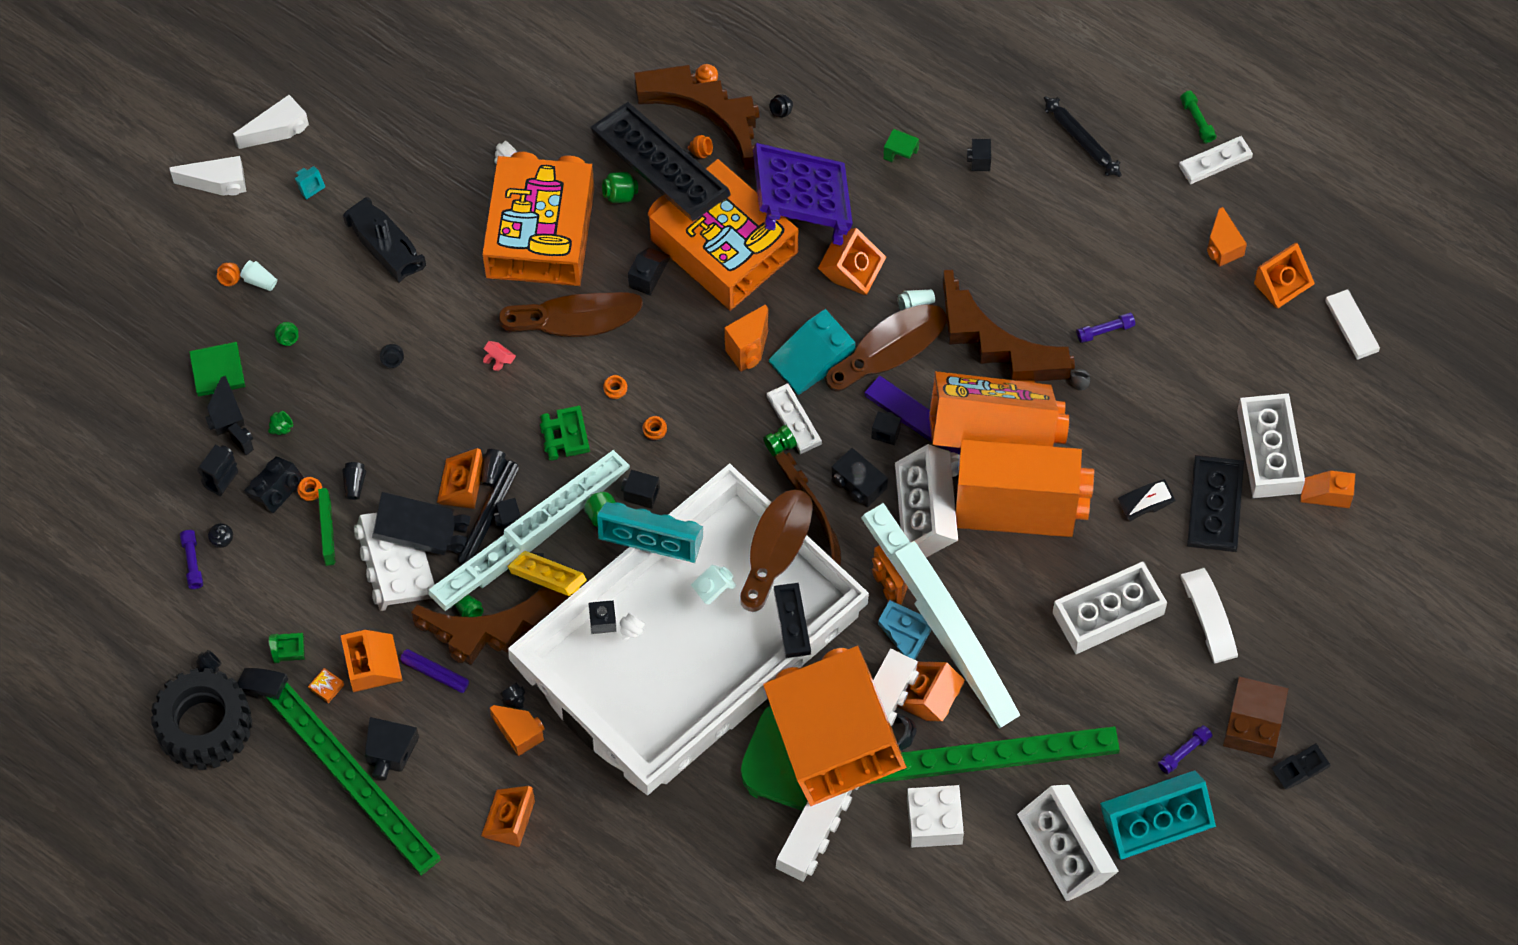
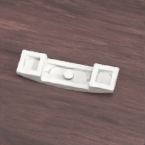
[1180,568,1238,664]

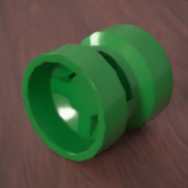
[763,425,797,457]

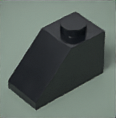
[628,247,670,296]
[205,376,245,436]

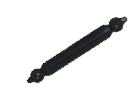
[1044,96,1122,177]

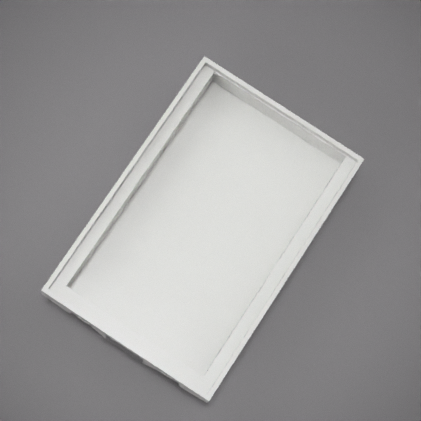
[508,463,869,796]

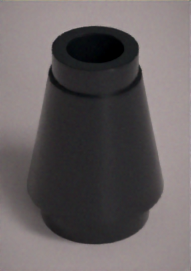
[481,449,507,487]
[342,462,367,500]

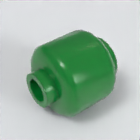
[602,172,638,203]
[584,492,616,527]

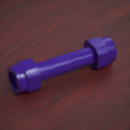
[1076,312,1135,343]
[180,530,203,589]
[1158,725,1213,775]

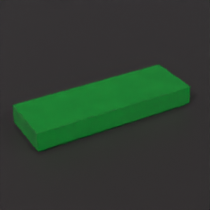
[318,488,336,566]

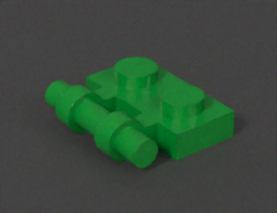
[539,406,590,460]

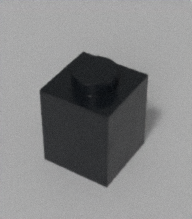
[621,470,660,509]

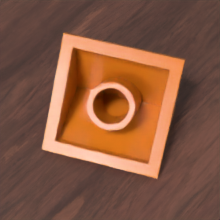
[1254,243,1315,308]
[437,448,483,509]
[481,786,535,847]

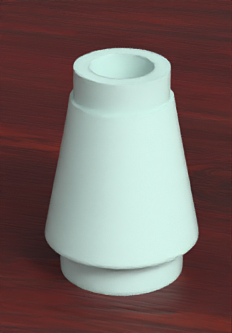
[240,260,278,291]
[898,289,935,311]

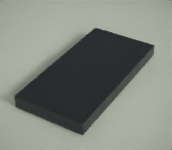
[1187,455,1244,552]

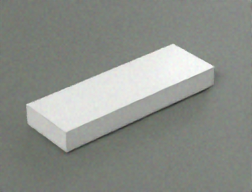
[1179,136,1253,184]
[1325,289,1380,360]
[767,383,822,454]

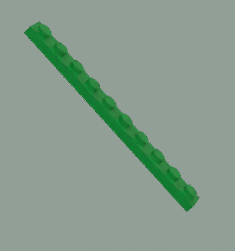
[264,683,441,876]
[868,726,1120,784]

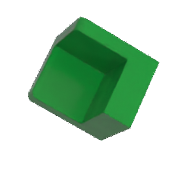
[883,129,919,162]

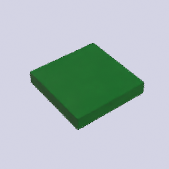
[189,342,246,397]

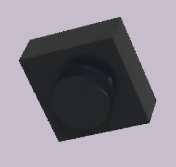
[228,423,254,455]

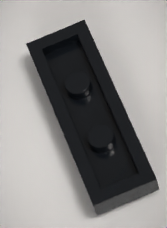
[773,582,811,658]

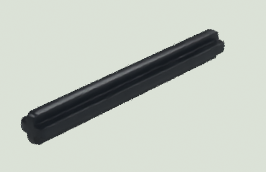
[457,460,519,566]

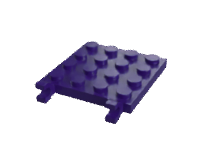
[753,143,853,246]

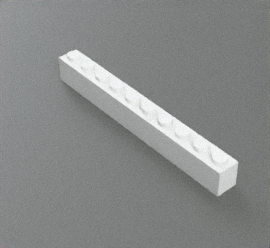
[776,649,919,882]

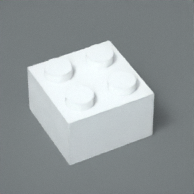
[907,785,964,848]

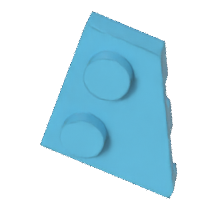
[878,600,932,660]

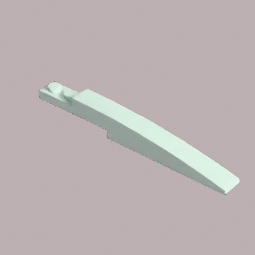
[428,450,630,611]
[861,503,1020,729]

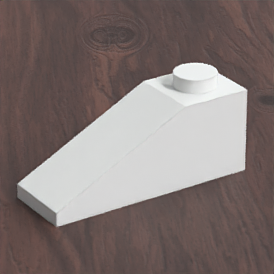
[233,95,309,149]
[170,156,246,196]

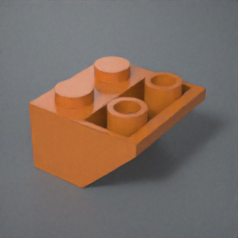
[872,545,908,605]
[341,630,403,692]

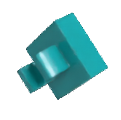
[295,166,326,200]

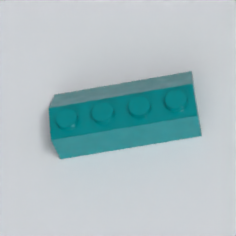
[597,502,703,563]
[1100,770,1216,860]

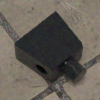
[365,717,419,781]

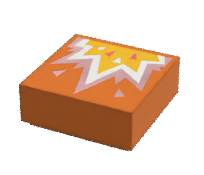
[308,668,344,704]

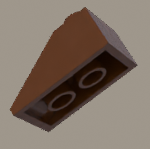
[1223,676,1289,758]

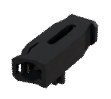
[343,197,426,283]

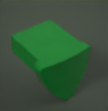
[269,633,305,663]

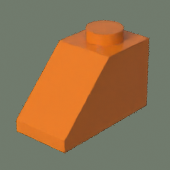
[1207,207,1247,267]
[1300,471,1355,508]
[490,705,545,756]

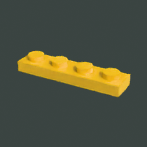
[507,551,587,596]

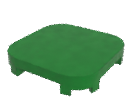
[741,706,808,811]

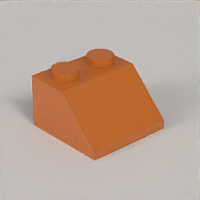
[818,228,886,295]
[724,305,768,372]
[897,661,965,722]

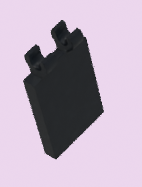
[372,492,470,555]

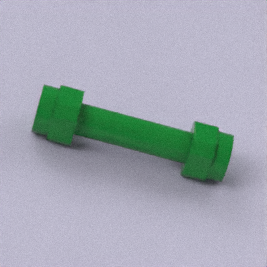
[1180,91,1217,143]

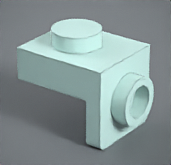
[691,565,736,604]

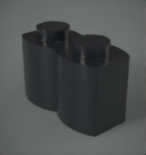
[198,444,238,497]

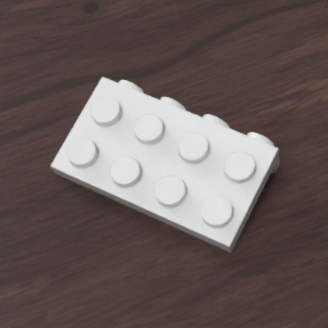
[354,513,434,611]

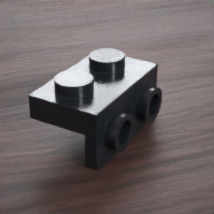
[244,456,304,513]

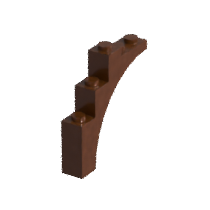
[634,65,760,170]
[412,587,574,665]

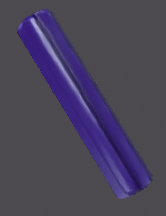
[400,649,469,693]

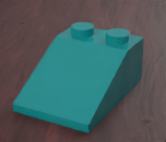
[769,309,855,395]

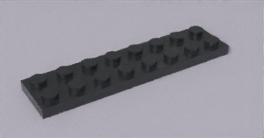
[591,102,731,221]

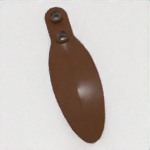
[499,292,643,337]
[826,304,947,391]
[774,451,841,566]
[740,490,813,612]

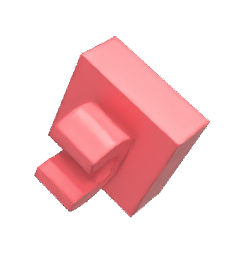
[483,341,516,371]

